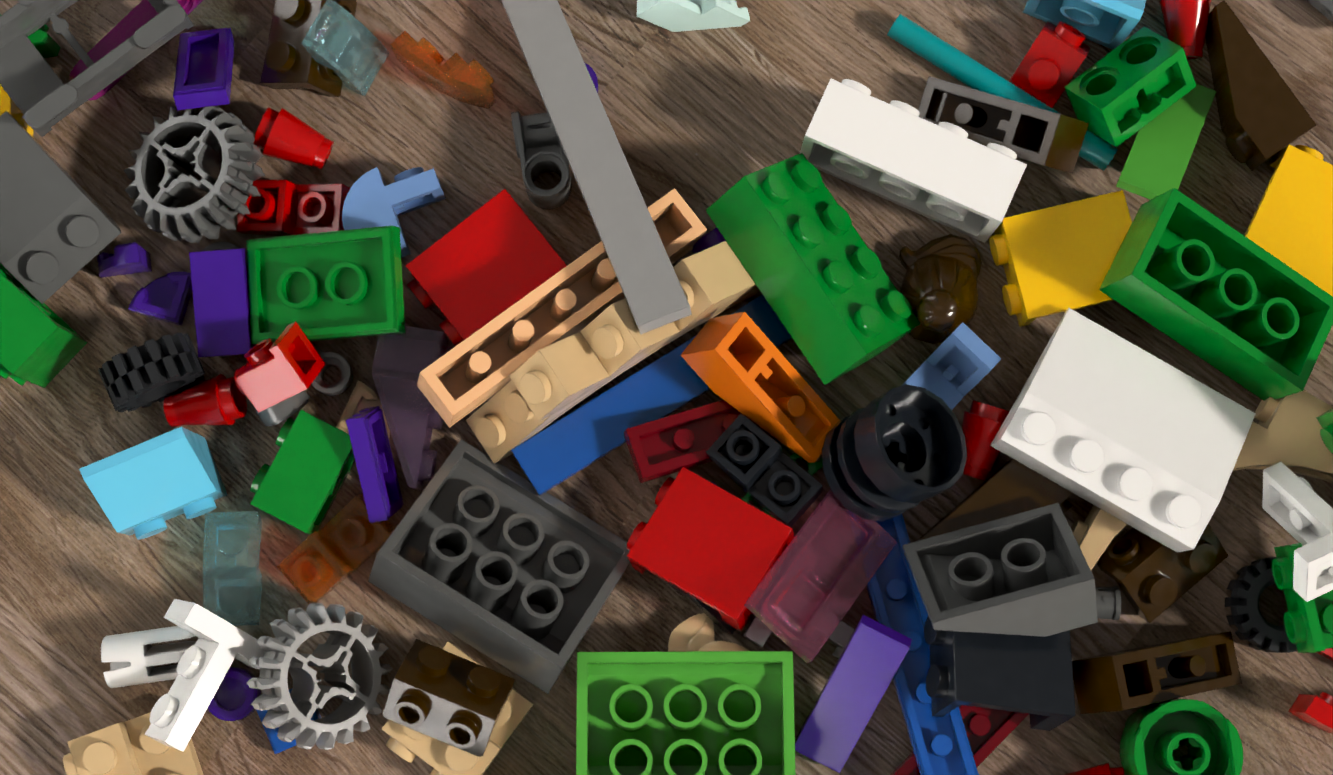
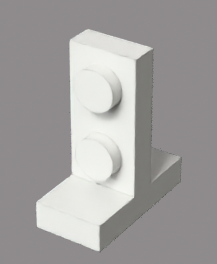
[1262,462,1333,602]
[145,599,265,752]

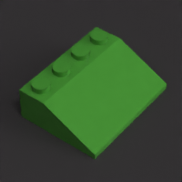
[576,651,796,775]

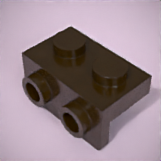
[260,0,357,97]
[1096,524,1228,623]
[383,639,515,757]

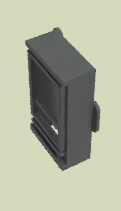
[0,0,194,137]

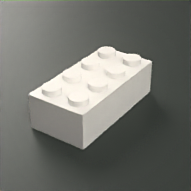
[800,79,1027,243]

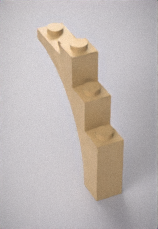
[466,241,760,463]
[1071,390,1333,570]

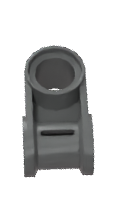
[511,111,572,210]

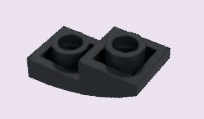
[706,413,824,527]

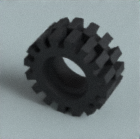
[98,333,205,412]
[1225,557,1297,653]

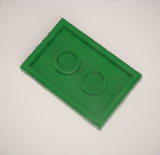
[246,225,405,345]

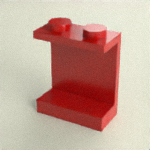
[405,189,567,346]
[627,467,796,632]

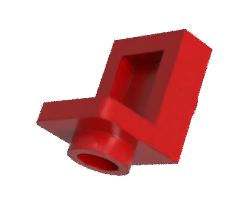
[1009,21,1090,108]

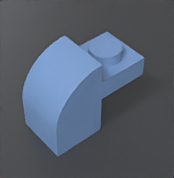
[342,167,446,258]
[901,322,1001,410]

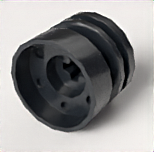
[822,385,967,522]

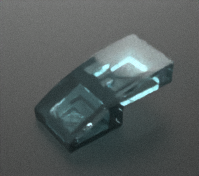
[301,0,389,96]
[203,511,263,626]

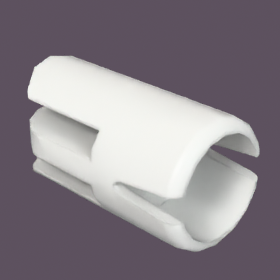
[101,626,197,688]

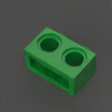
[1064,26,1197,148]

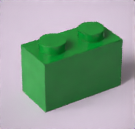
[250,410,355,536]

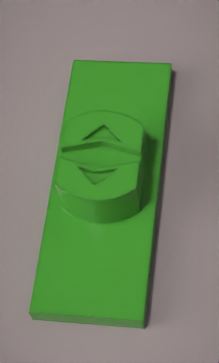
[1116,84,1216,200]

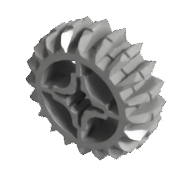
[246,603,393,750]

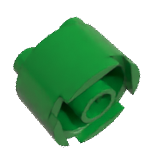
[1120,698,1243,775]

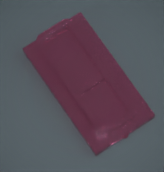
[744,489,897,663]

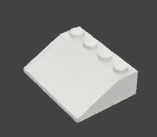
[990,308,1256,553]

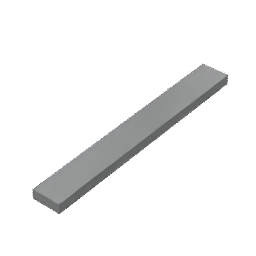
[501,0,692,334]

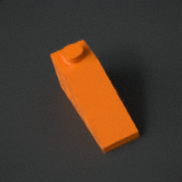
[680,311,840,463]

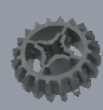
[123,106,265,244]

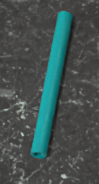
[887,14,1118,171]

